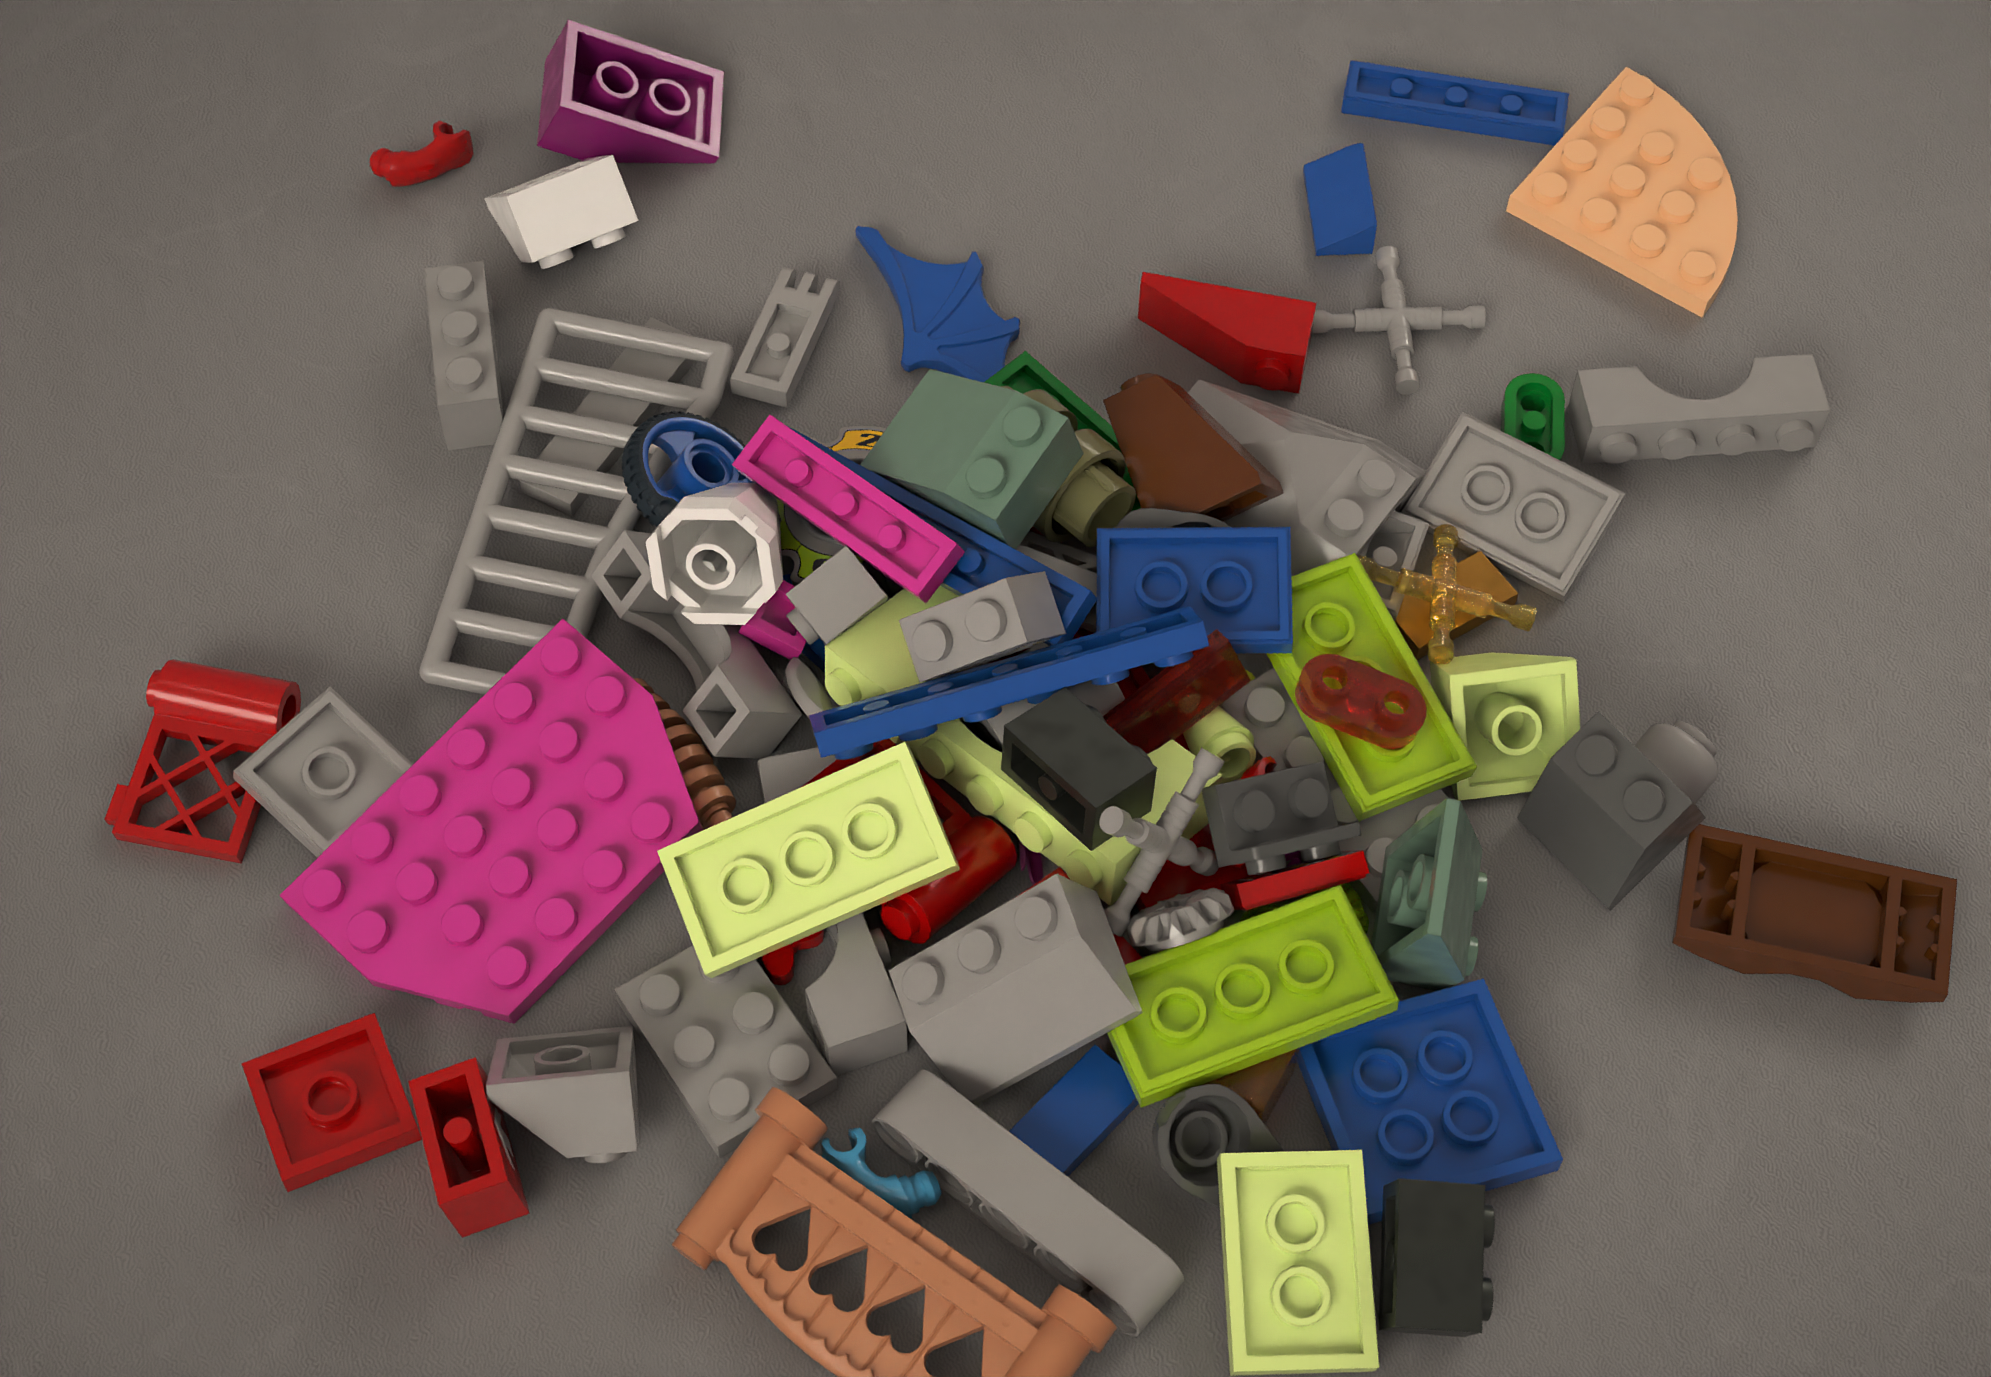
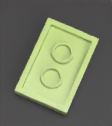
[1217,1150,1379,1376]

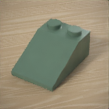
[860,369,1084,549]
[1371,798,1487,991]

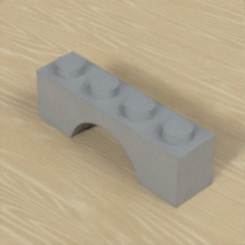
[1567,354,1830,464]
[591,530,802,759]
[805,910,908,1076]

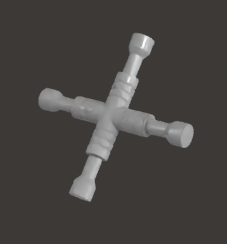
[1312,246,1486,395]
[1099,747,1225,937]

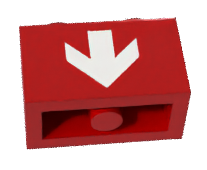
[408,1057,530,1238]

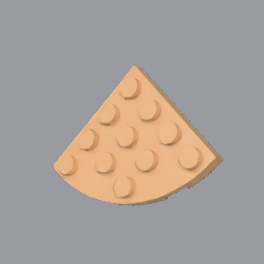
[1506,67,1738,318]

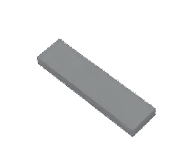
[519,317,695,517]

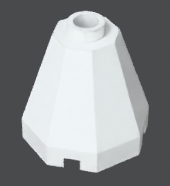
[646,483,783,625]

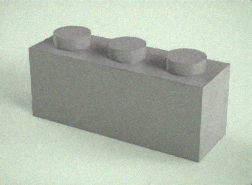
[424,261,505,451]

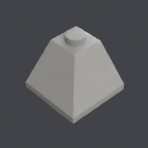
[486,1026,640,1163]

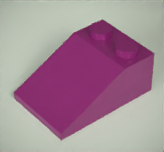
[537,20,724,164]

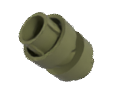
[1002,386,1136,547]

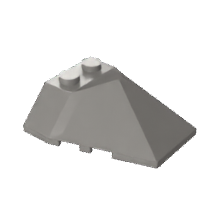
[1188,379,1426,576]

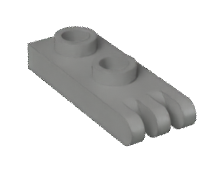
[730,267,840,408]

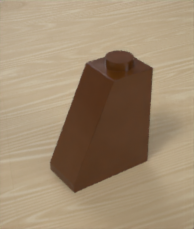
[1103,373,1284,522]

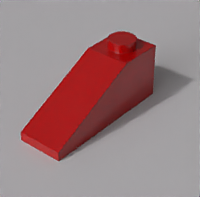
[1138,272,1317,394]

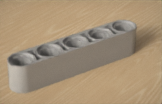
[872,1070,1184,1337]

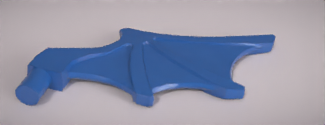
[855,226,1020,382]

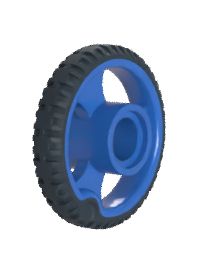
[622,411,754,527]

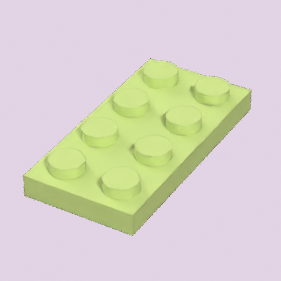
[657,742,960,978]

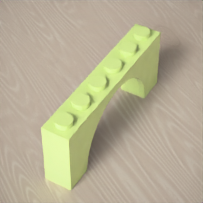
[825,586,1222,906]

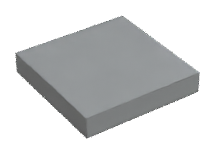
[233,687,413,858]

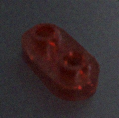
[1295,654,1427,749]

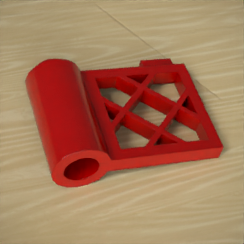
[104,659,301,864]
[800,739,1017,944]

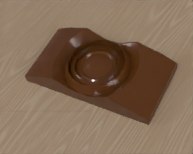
[1672,824,1957,1003]

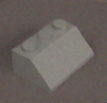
[889,874,1143,1105]

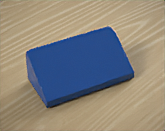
[1303,143,1377,256]

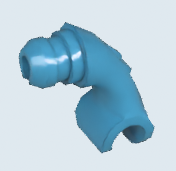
[822,1128,942,1219]

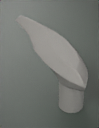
[781,657,833,717]

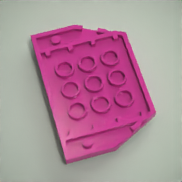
[279,618,703,1024]

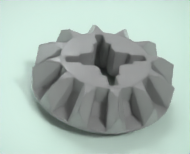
[1126,888,1234,951]

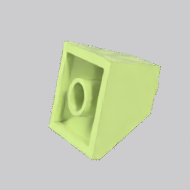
[1430,652,1580,801]

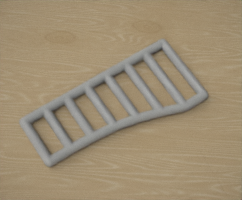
[419,308,734,695]

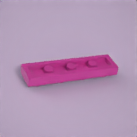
[732,415,965,604]

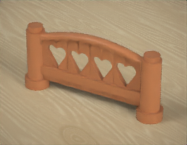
[671,1087,1117,1377]

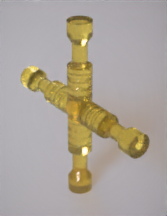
[1357,524,1536,664]

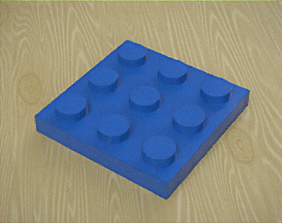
[1293,978,1563,1225]

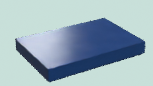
[1096,527,1293,654]

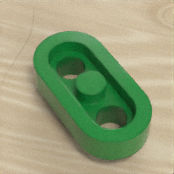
[1501,373,1565,461]

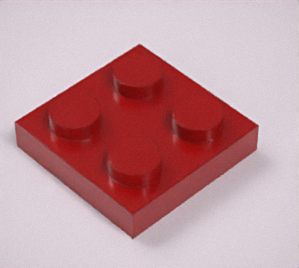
[241,1013,422,1193]

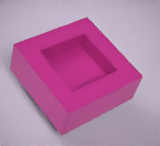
[738,580,806,660]

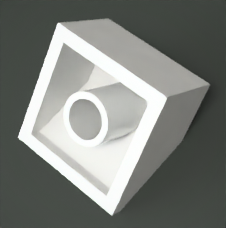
[484,155,638,269]

